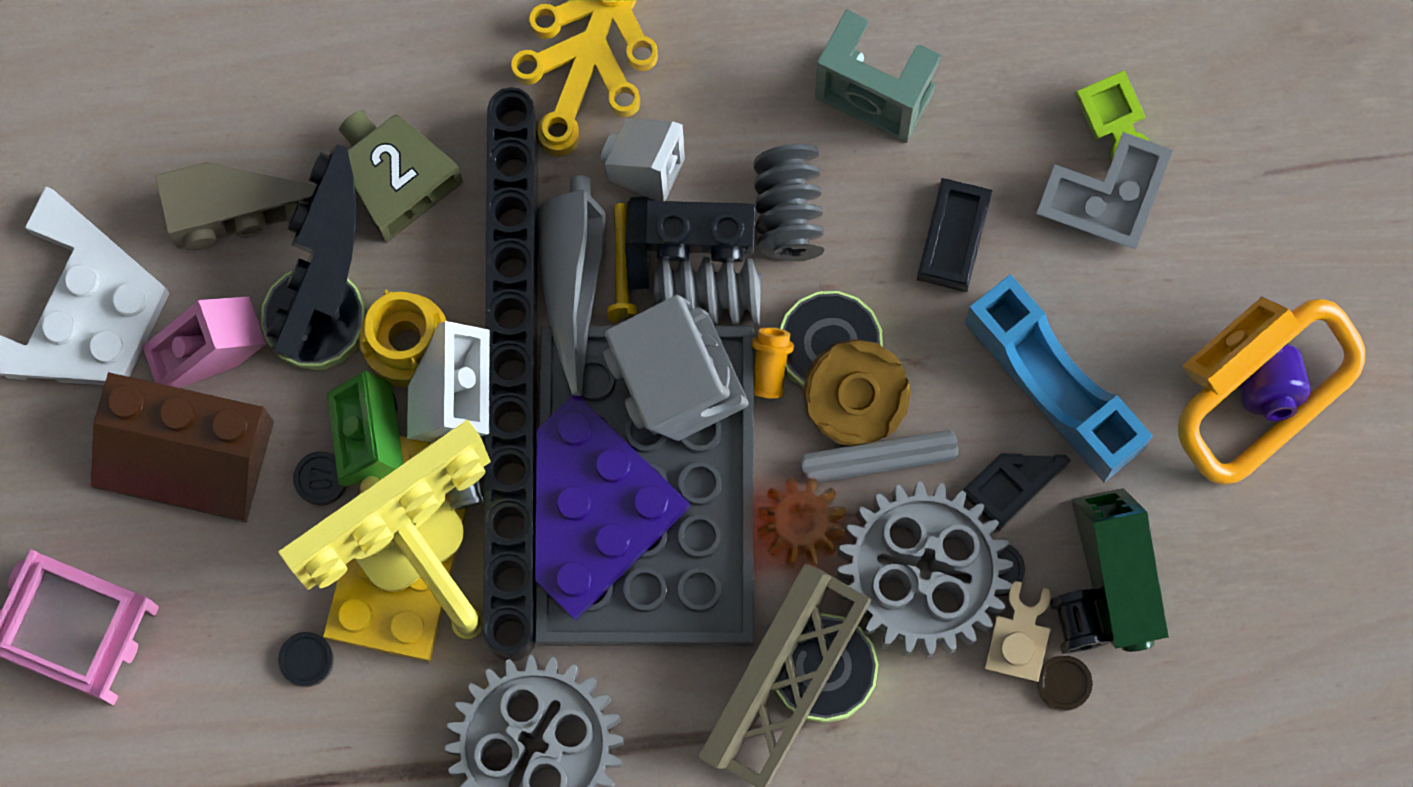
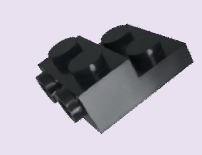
[646,200,756,263]

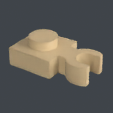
[984,581,1051,682]

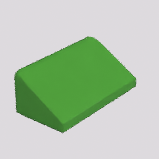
[327,370,403,486]

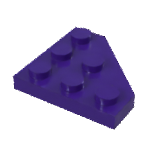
[535,395,690,621]

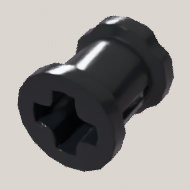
[1050,589,1110,654]

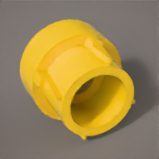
[359,290,447,388]

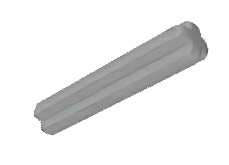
[800,430,959,484]

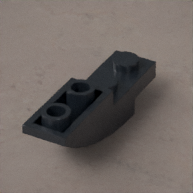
[266,144,356,359]

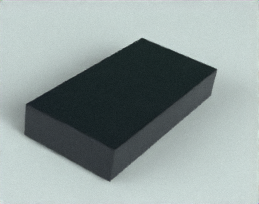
[917,178,992,292]

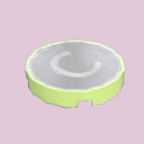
[261,271,367,370]
[780,291,883,388]
[774,613,879,724]

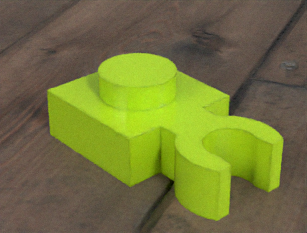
[1074,70,1149,162]

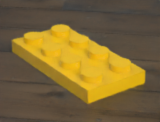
[323,436,469,663]

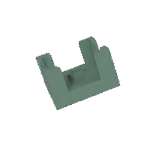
[815,9,941,143]

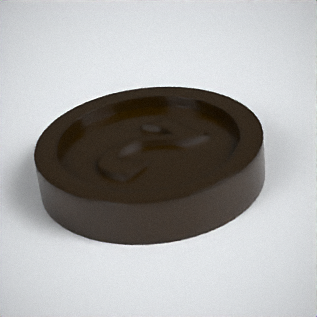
[1037,656,1093,711]

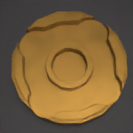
[803,339,911,446]

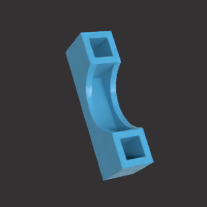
[965,274,1153,483]

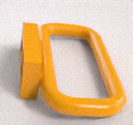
[1178,297,1365,485]

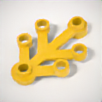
[511,0,658,157]

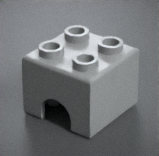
[603,295,749,441]

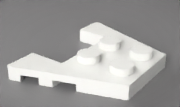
[0,186,170,385]

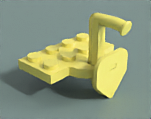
[278,419,491,639]

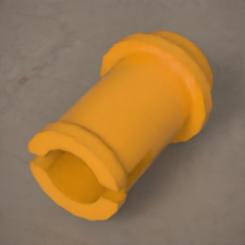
[751,327,794,399]

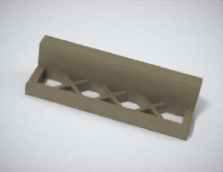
[698,564,872,787]

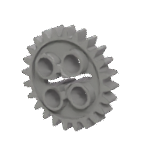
[835,481,1013,659]
[445,655,624,787]

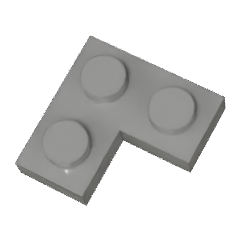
[1036,132,1173,249]

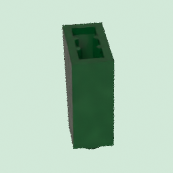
[1071,488,1169,652]

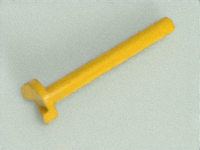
[607,203,638,323]

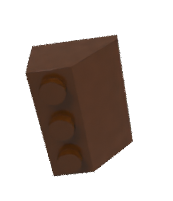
[91,372,274,522]

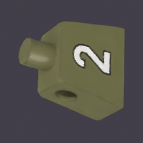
[339,110,464,243]

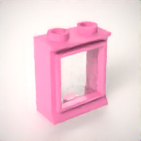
[0,549,159,706]

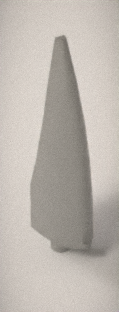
[537,175,606,396]

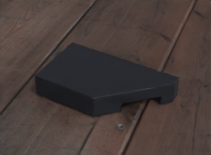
[625,197,650,290]
[963,453,1071,531]

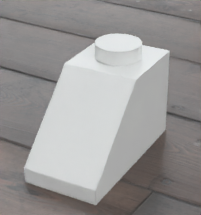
[601,118,685,201]
[407,321,489,443]

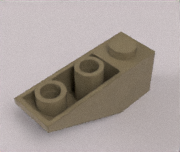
[155,162,316,250]

